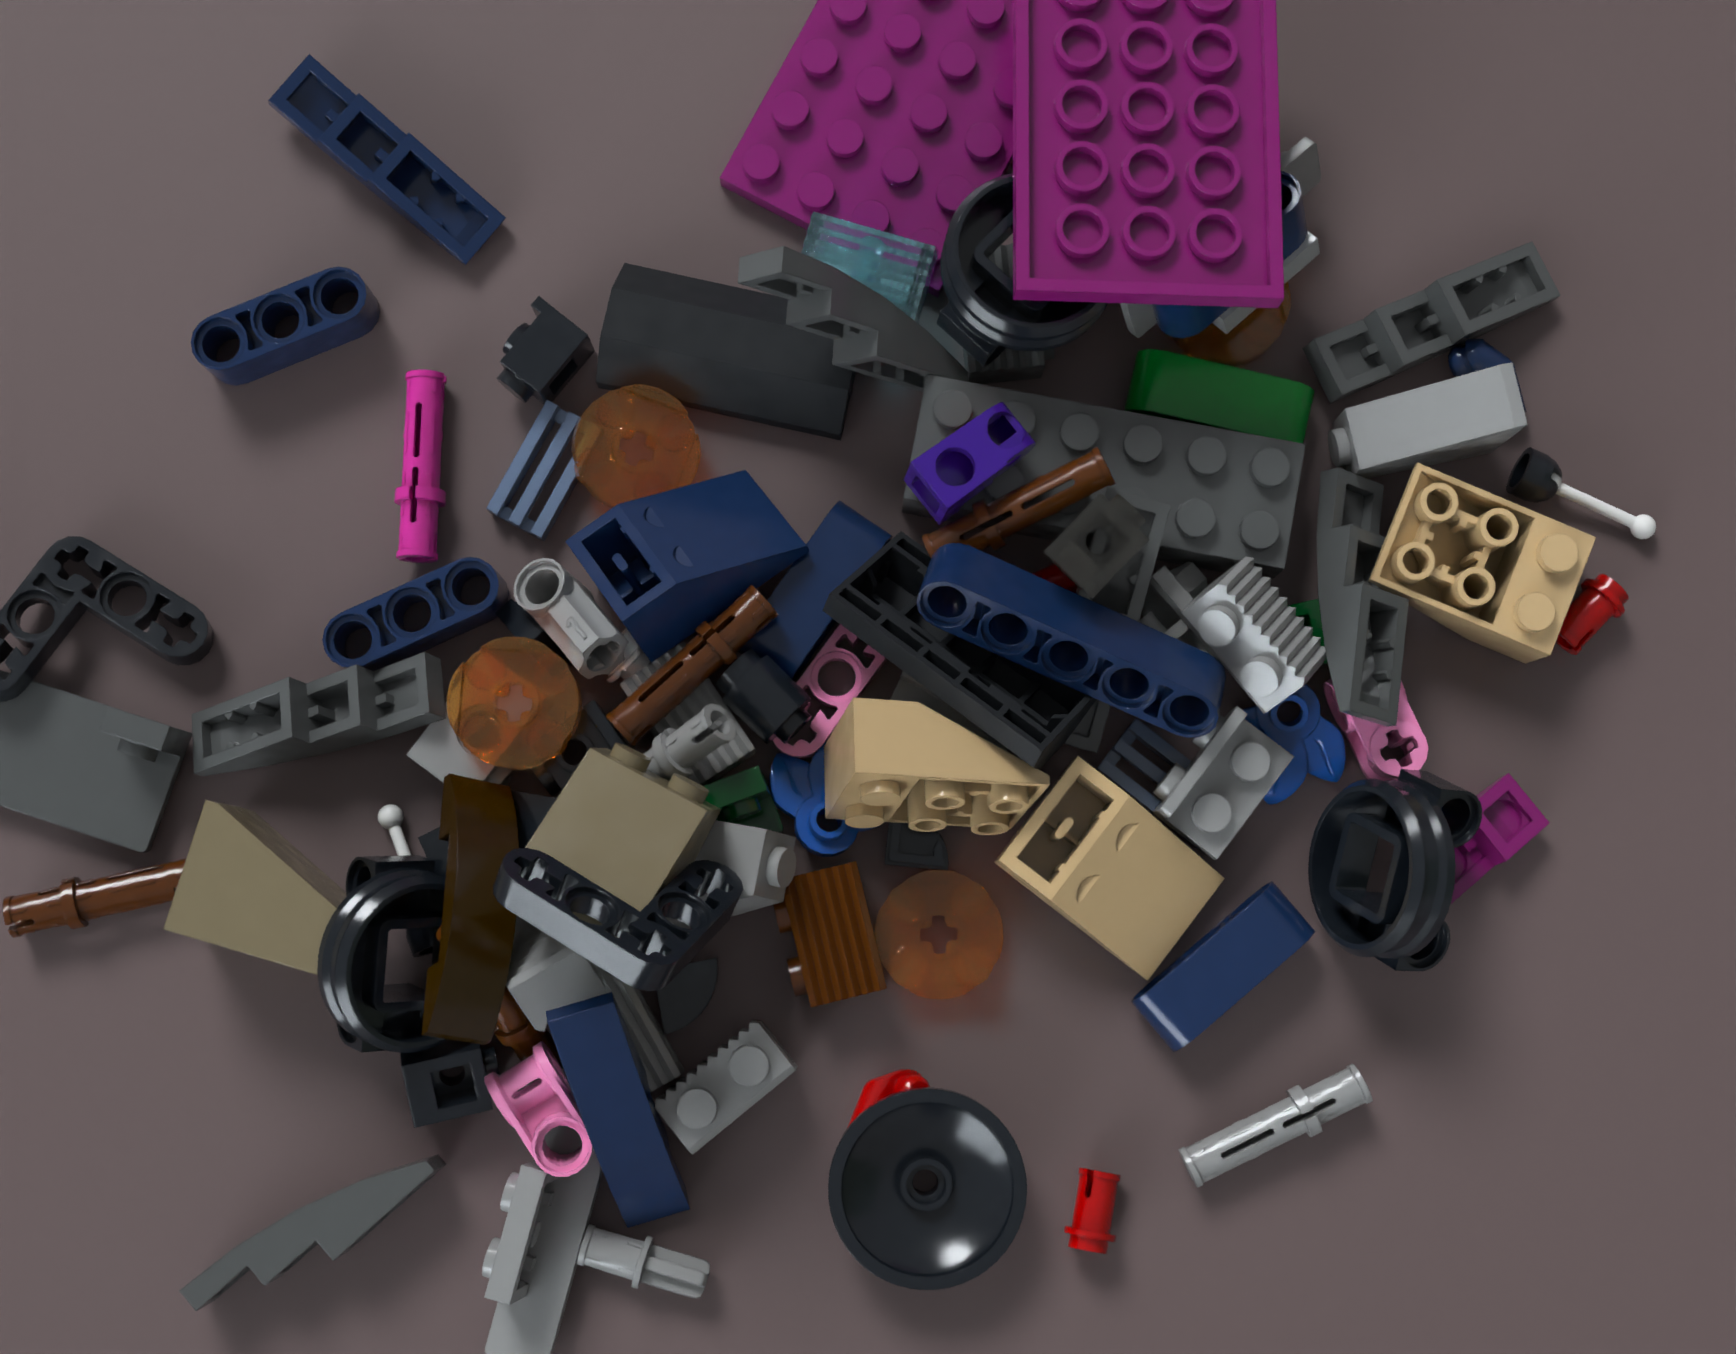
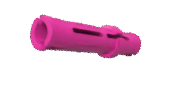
[394,369,447,563]

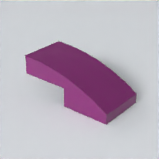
[1451,773,1550,904]

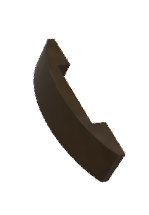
[422,773,519,1045]

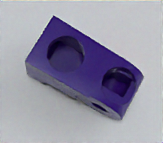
[903,402,1036,525]

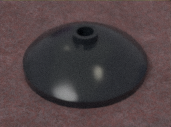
[828,1087,1027,1290]

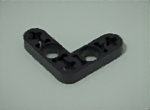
[0,536,214,702]
[493,848,743,991]

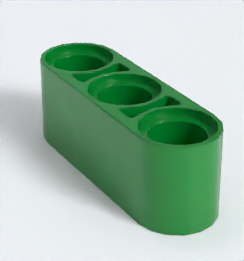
[1124,349,1315,444]

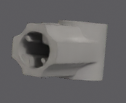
[514,558,629,679]

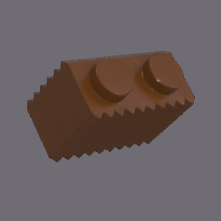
[773,861,887,1007]

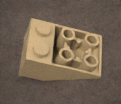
[1369,462,1596,664]
[824,697,1050,835]
[994,756,1225,981]

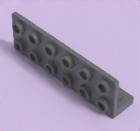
[0,670,192,853]

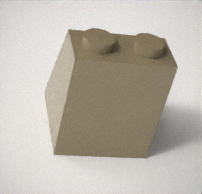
[525,742,721,938]
[163,800,347,975]

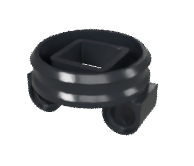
[937,173,1108,367]
[1308,769,1482,971]
[317,855,448,1053]

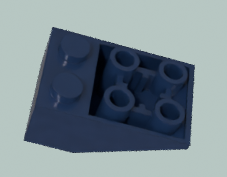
[565,470,810,663]

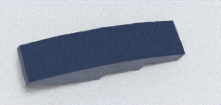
[268,54,506,265]
[546,992,690,1228]

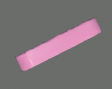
[773,624,887,759]

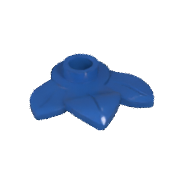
[1242,684,1346,805]
[770,741,879,857]

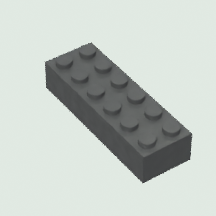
[902,374,1306,580]

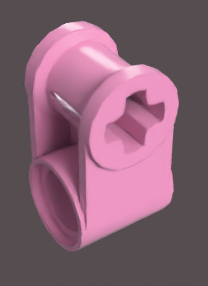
[1323,679,1429,781]
[484,1041,593,1177]

